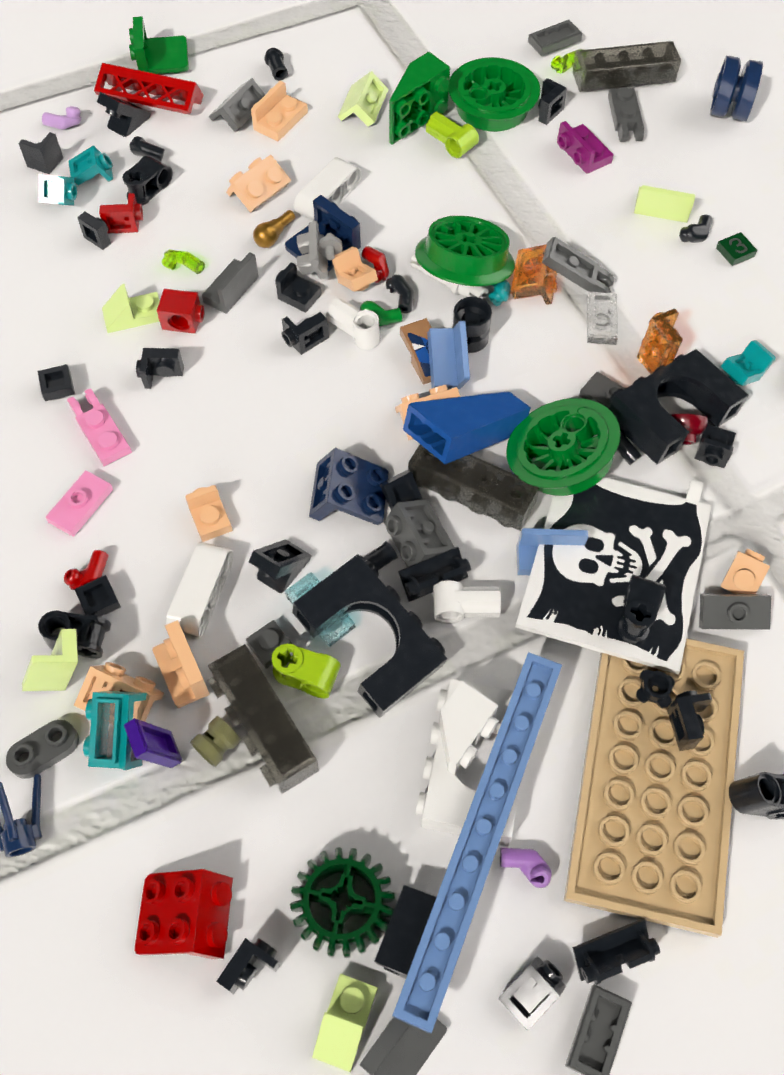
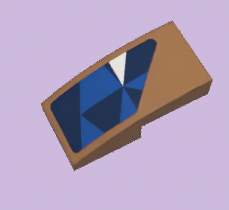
[400,318,432,385]

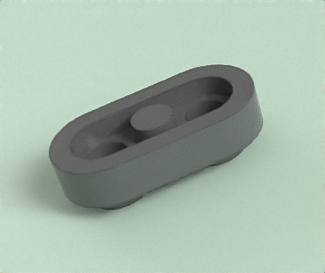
[6,720,79,779]

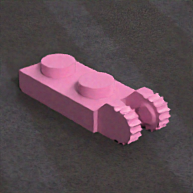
[67,388,132,466]

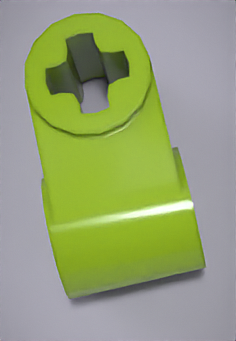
[271,643,341,699]

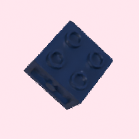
[309,447,389,525]

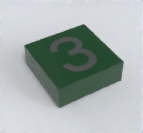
[716,232,757,266]

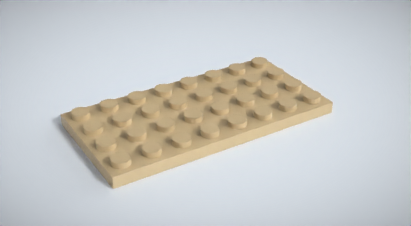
[564,638,744,938]

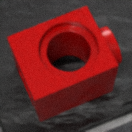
[157,289,205,334]

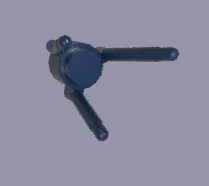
[0,774,42,858]

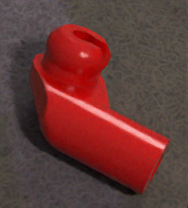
[362,246,389,283]
[64,550,109,590]

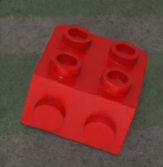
[134,869,233,959]

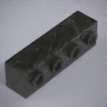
[572,41,681,92]
[408,444,540,531]
[207,644,319,794]

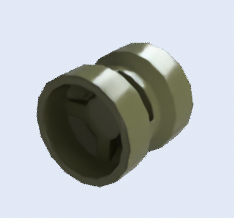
[190,716,241,767]

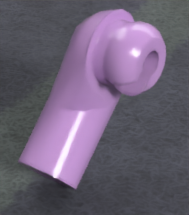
[42,106,81,130]

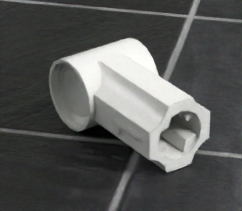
[326,298,380,350]
[433,580,501,624]

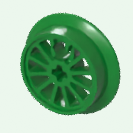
[449,57,540,132]
[415,216,515,286]
[506,398,620,496]

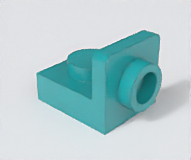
[68,145,113,186]

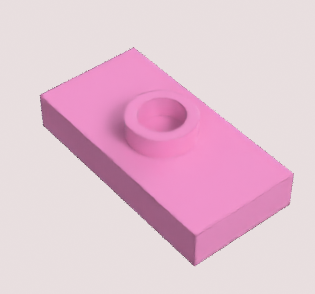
[45,470,113,537]

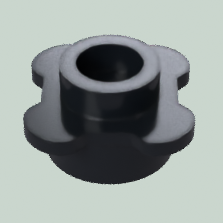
[636,669,675,708]

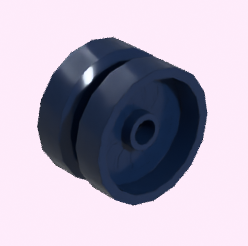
[710,55,763,121]

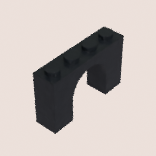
[608,349,749,464]
[292,554,448,718]

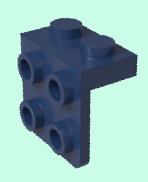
[285,195,361,274]

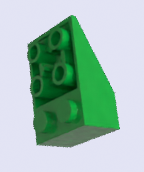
[389,52,450,145]

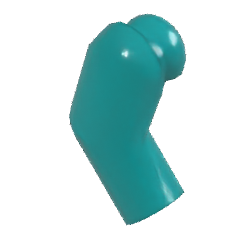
[488,280,511,306]

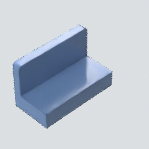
[427,321,470,389]
[516,528,588,576]

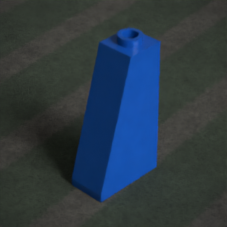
[403,392,531,464]

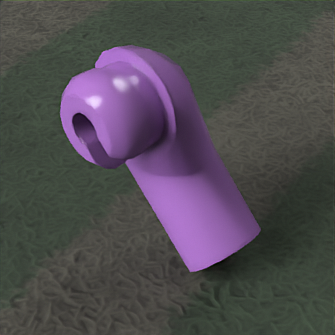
[500,848,552,888]

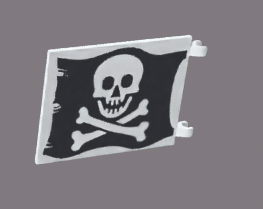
[515,477,712,674]

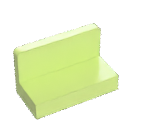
[338,71,389,127]
[634,185,695,223]
[22,629,78,691]

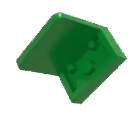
[129,16,189,74]

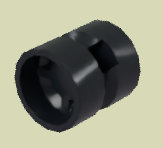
[452,297,492,353]

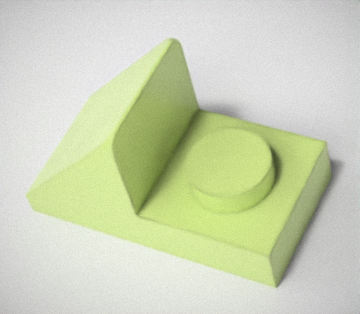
[102,284,160,333]
[312,973,378,1073]

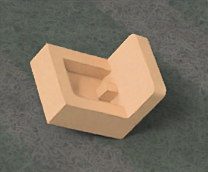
[332,247,378,292]
[720,549,770,594]

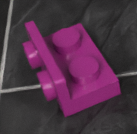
[557,121,614,174]

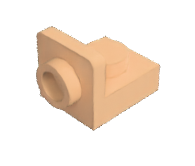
[185,485,233,542]

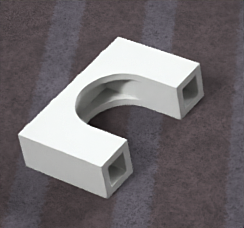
[415,678,518,846]

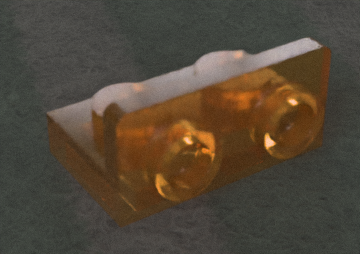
[511,244,558,305]
[637,308,683,374]

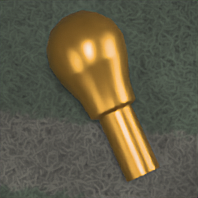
[253,210,295,248]

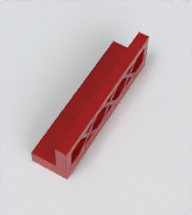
[94,63,204,115]

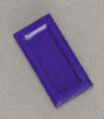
[124,718,182,768]

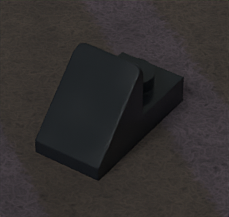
[97,92,151,137]
[248,539,312,593]

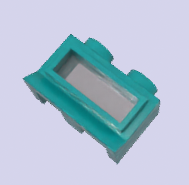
[83,691,147,770]

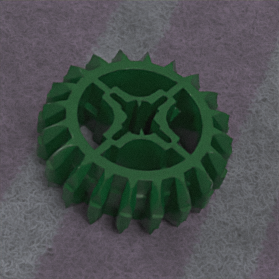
[290,847,395,958]

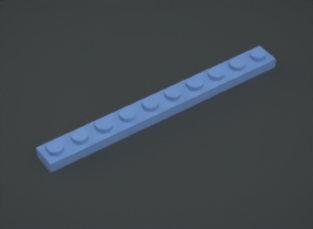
[392,652,562,1034]

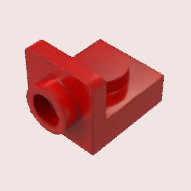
[99,193,143,234]

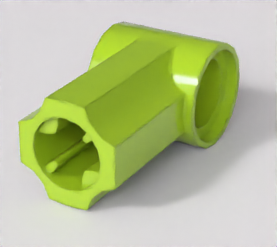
[426,111,479,158]

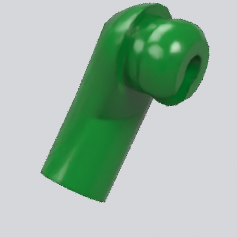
[360,301,402,327]

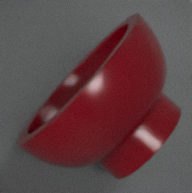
[670,414,708,445]

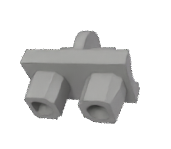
[297,221,343,280]

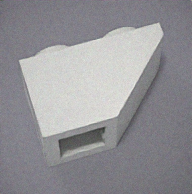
[439,680,499,775]

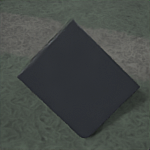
[18,132,64,175]

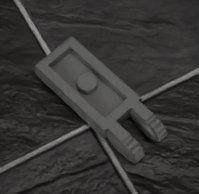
[608,87,644,142]
[542,237,614,301]

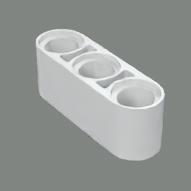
[294,157,361,221]
[166,542,233,637]

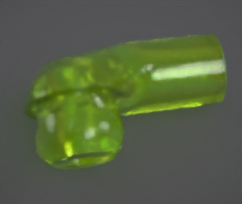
[551,49,586,73]
[161,249,205,274]

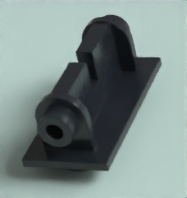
[398,547,471,602]
[572,918,660,985]

